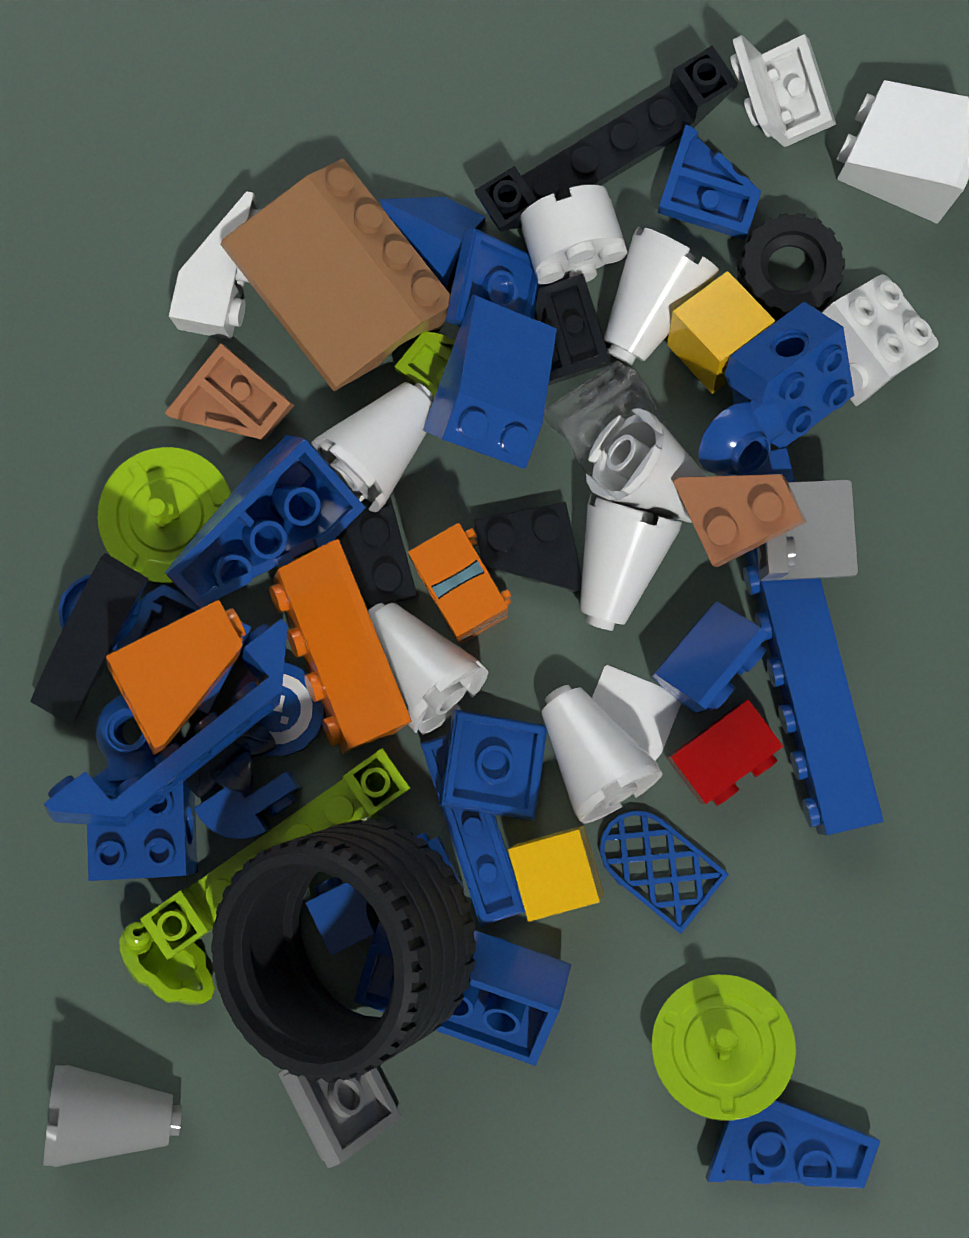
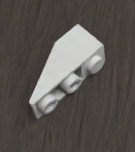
[169,191,260,340]

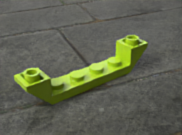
[140,748,410,960]

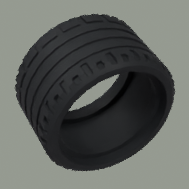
[211,820,476,1082]

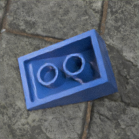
[423,295,557,469]

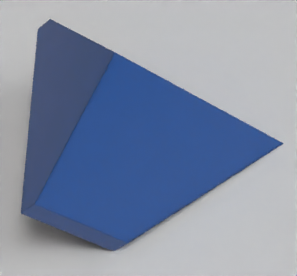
[380,197,485,291]

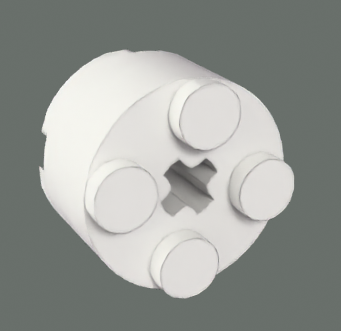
[520,185,628,284]

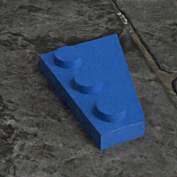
[705,1099,880,1189]

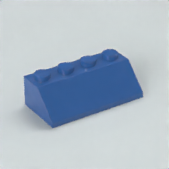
[354,921,572,1066]

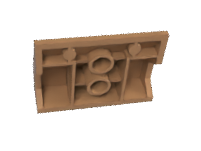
[220,158,451,391]

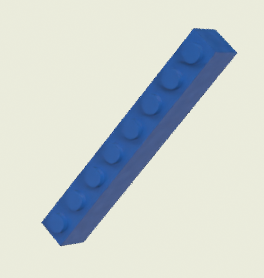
[725,448,884,835]

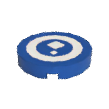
[231,663,326,756]

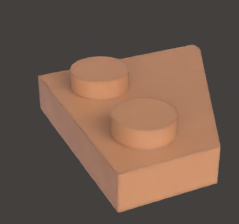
[165,343,295,441]
[673,475,807,567]

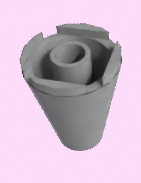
[43,1064,182,1167]

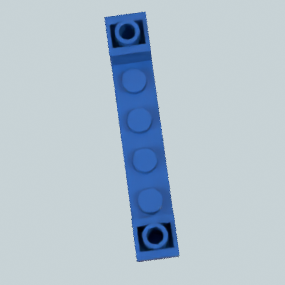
[44,619,288,827]

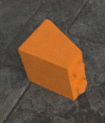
[106,600,246,756]

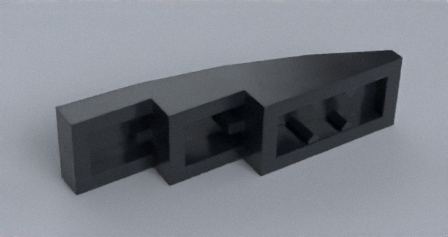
[30,553,149,726]

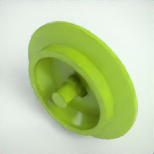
[97,447,231,583]
[652,974,796,1121]

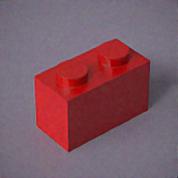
[666,700,784,806]

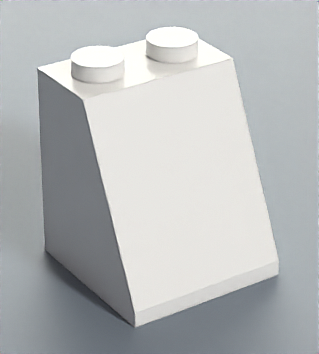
[836,80,969,224]

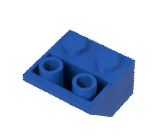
[651,601,769,714]

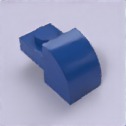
[194,772,302,839]

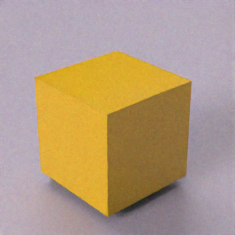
[667,271,775,394]
[508,825,604,922]

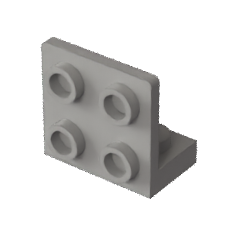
[757,474,858,581]

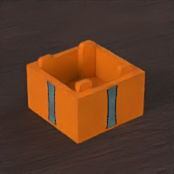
[408,523,512,645]

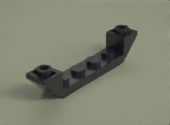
[475,45,738,232]

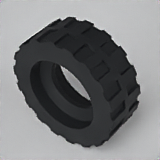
[737,213,845,321]

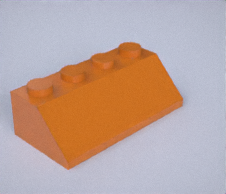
[269,539,412,755]

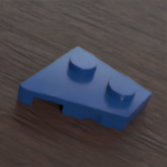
[657,125,761,240]

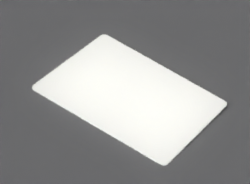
[592,665,681,761]

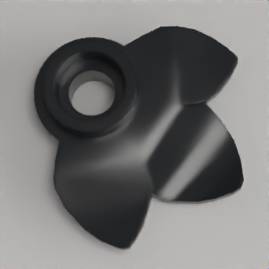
[186,719,277,798]

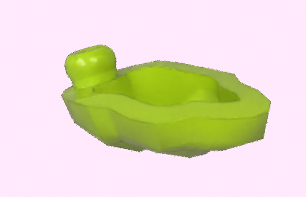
[119,921,215,1005]

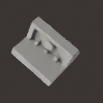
[278,1068,402,1168]

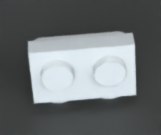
[730,34,836,147]
[822,274,938,407]

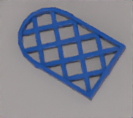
[599,810,729,934]

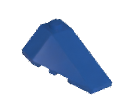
[164,435,366,608]

